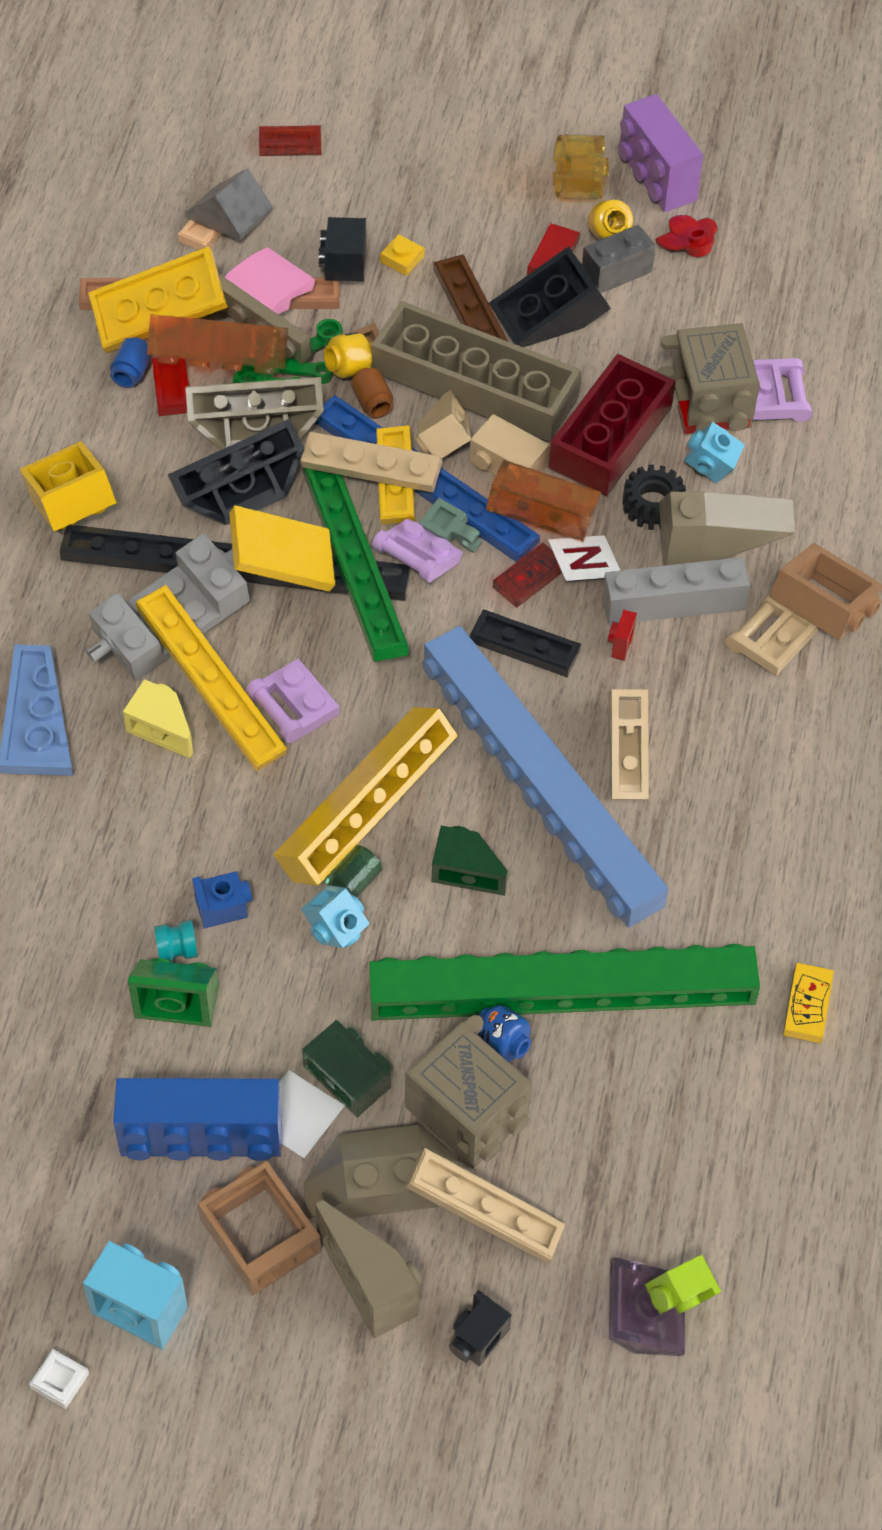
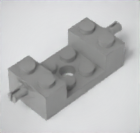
[85,533,250,682]

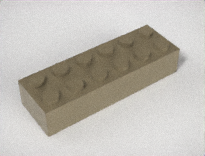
[371,301,581,442]

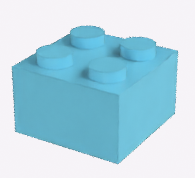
[83,1241,188,1350]

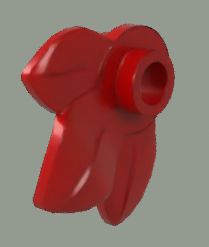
[655,215,717,257]

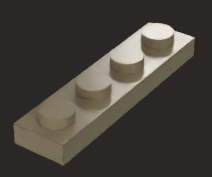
[218,273,311,365]

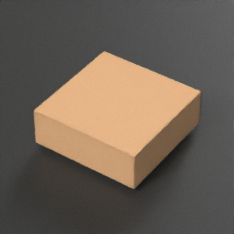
[178,220,222,250]

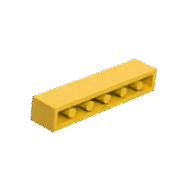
[273,707,458,886]

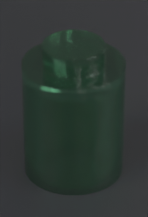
[325,845,383,898]

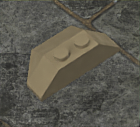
[185,377,324,450]
[304,1125,464,1223]

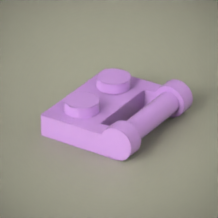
[753,358,812,422]
[372,519,463,582]
[245,658,340,743]

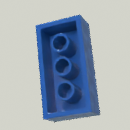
[113,1078,282,1161]

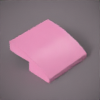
[225,247,315,314]

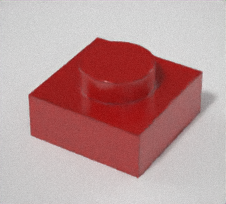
[608,609,637,661]

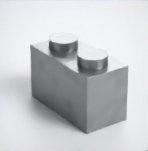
[582,224,656,293]

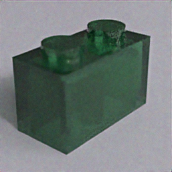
[302,1019,391,1118]

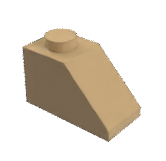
[416,390,471,459]

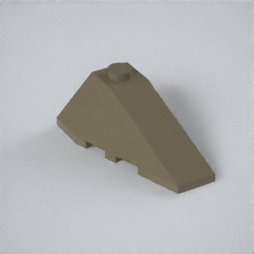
[659,491,795,566]

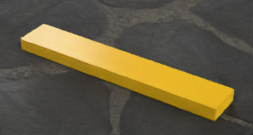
[136,585,287,772]

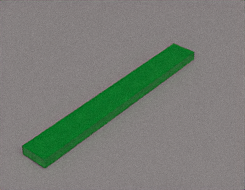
[302,468,409,662]

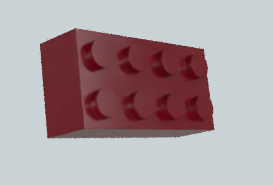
[548,353,676,496]

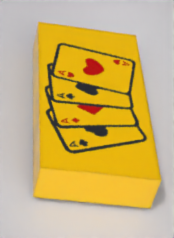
[783,962,834,1044]

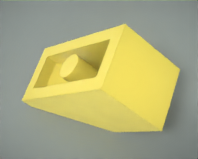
[123,679,193,759]

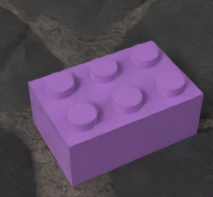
[618,94,703,212]

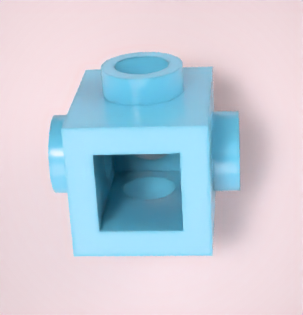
[684,422,745,483]
[301,885,370,948]

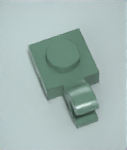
[419,498,482,553]

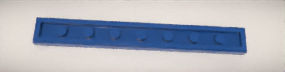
[315,395,540,563]

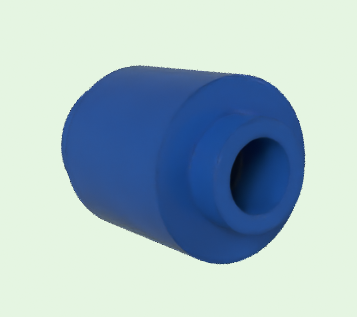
[110,338,153,388]

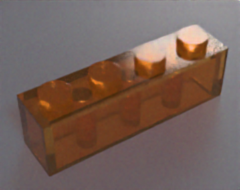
[147,314,288,374]

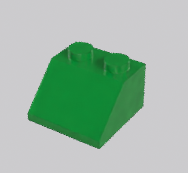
[128,958,219,1027]

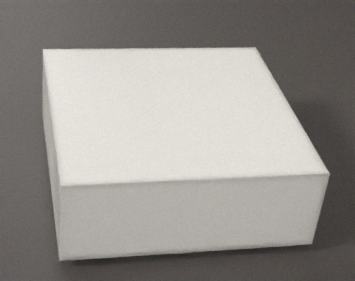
[29,1349,89,1409]

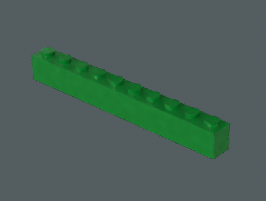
[369,944,760,1021]

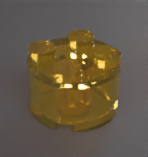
[553,134,609,200]

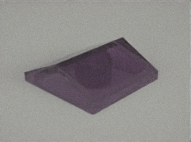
[609,1257,685,1356]

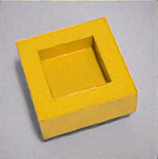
[380,234,425,276]

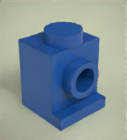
[192,871,252,929]

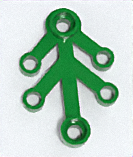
[233,319,342,384]

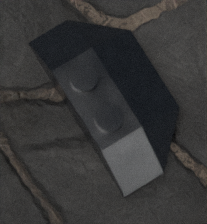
[168,419,304,525]

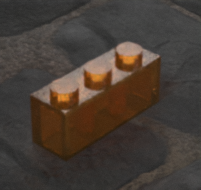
[486,459,601,542]

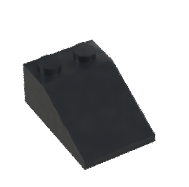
[489,246,611,347]

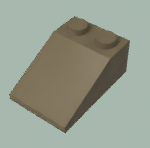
[315,1200,422,1338]

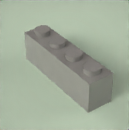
[602,557,751,625]

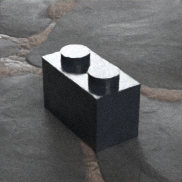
[319,217,366,281]

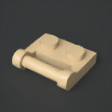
[725,594,818,676]

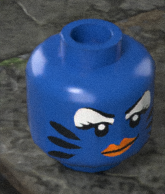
[477,1005,531,1062]

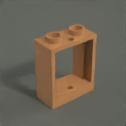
[769,543,882,640]
[197,1160,321,1296]

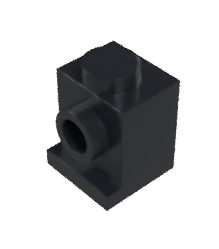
[449,1290,512,1367]

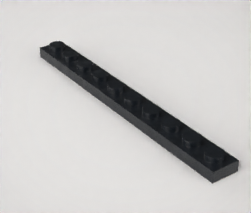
[59,524,410,601]

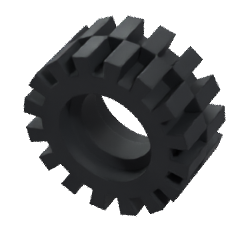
[622,465,686,530]

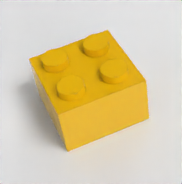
[19,441,117,532]

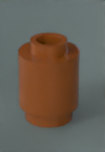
[351,368,393,418]

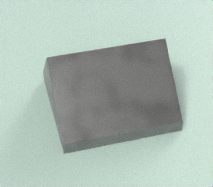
[185,168,273,240]

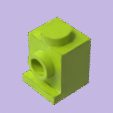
[645,1255,721,1315]

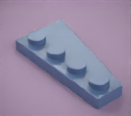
[0,645,73,776]

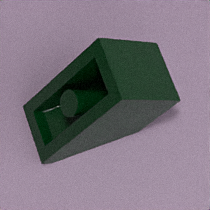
[431,825,508,896]

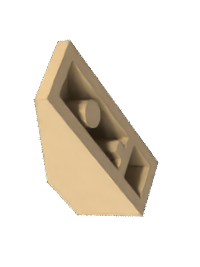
[608,689,649,800]

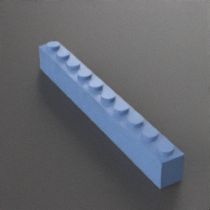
[422,625,669,928]

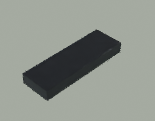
[469,609,581,678]

